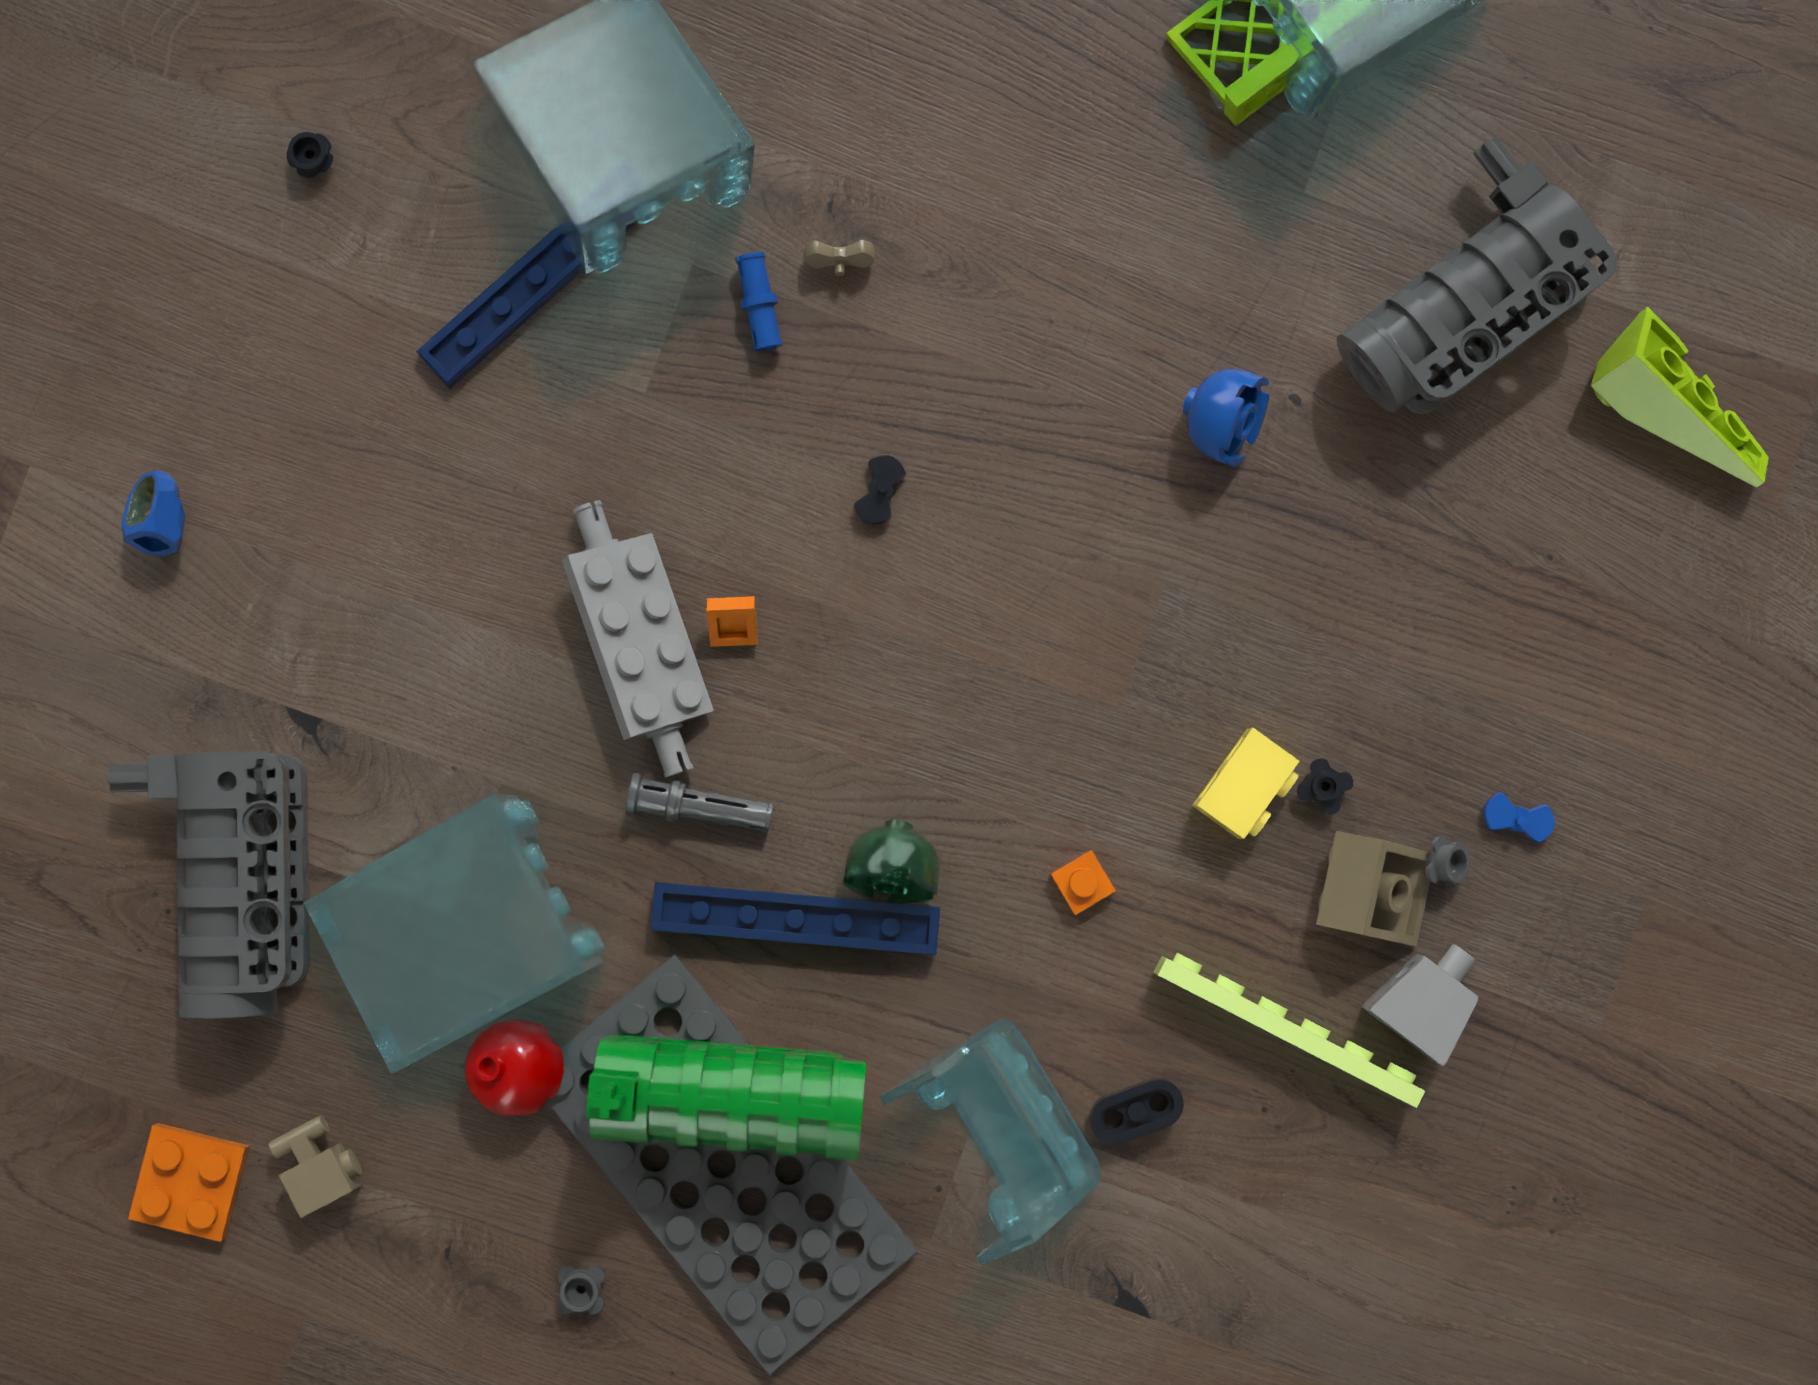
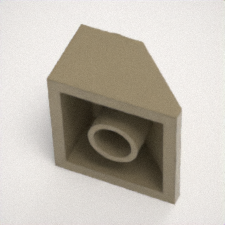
[1316,831,1430,947]

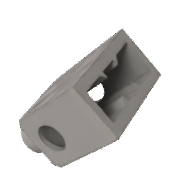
[1361,944,1478,1066]

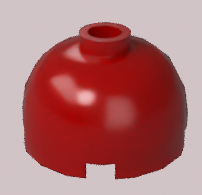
[464,1019,564,1116]

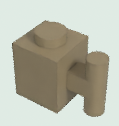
[268,1115,362,1218]

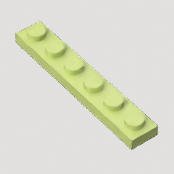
[1153,953,1425,1108]

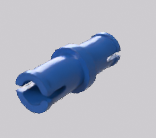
[735,252,783,352]

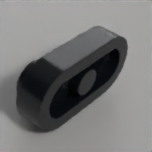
[1089,1078,1184,1144]

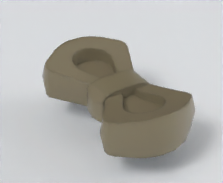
[803,240,876,276]

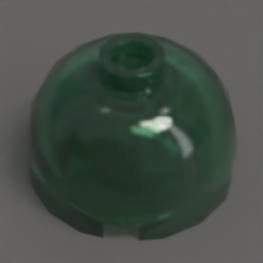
[843,820,940,903]

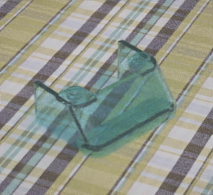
[880,1019,1101,1265]

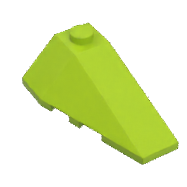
[1591,307,1769,488]

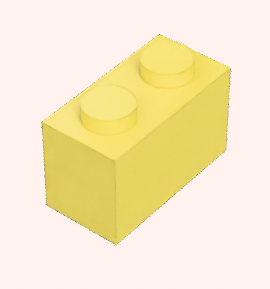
[1192,727,1300,839]

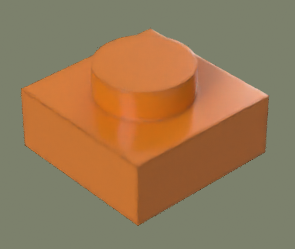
[706,596,758,647]
[1050,850,1116,915]

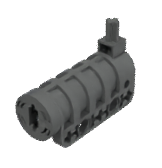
[1336,136,1617,414]
[106,751,310,1018]

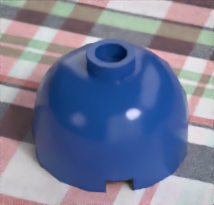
[1183,368,1269,467]

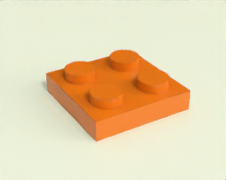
[128,1123,250,1242]

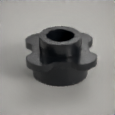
[1297,759,1353,815]

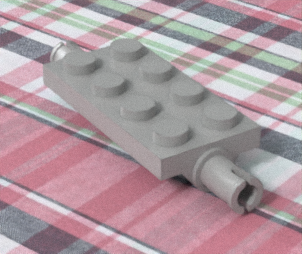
[561,500,714,778]

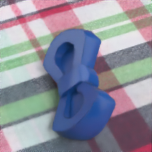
[1482,792,1555,843]

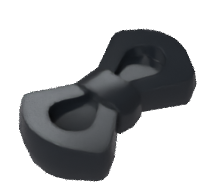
[853,455,906,525]

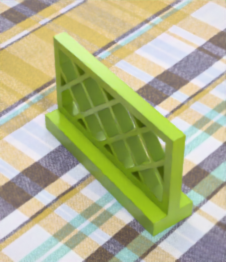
[1166,0,1385,126]

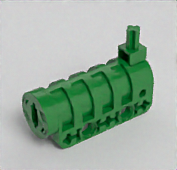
[586,1035,867,1161]

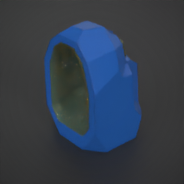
[121,470,185,556]

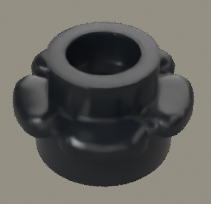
[287,132,333,178]

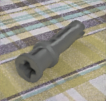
[626,773,774,833]

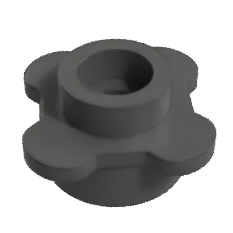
[1426,836,1470,888]
[557,1265,605,1314]

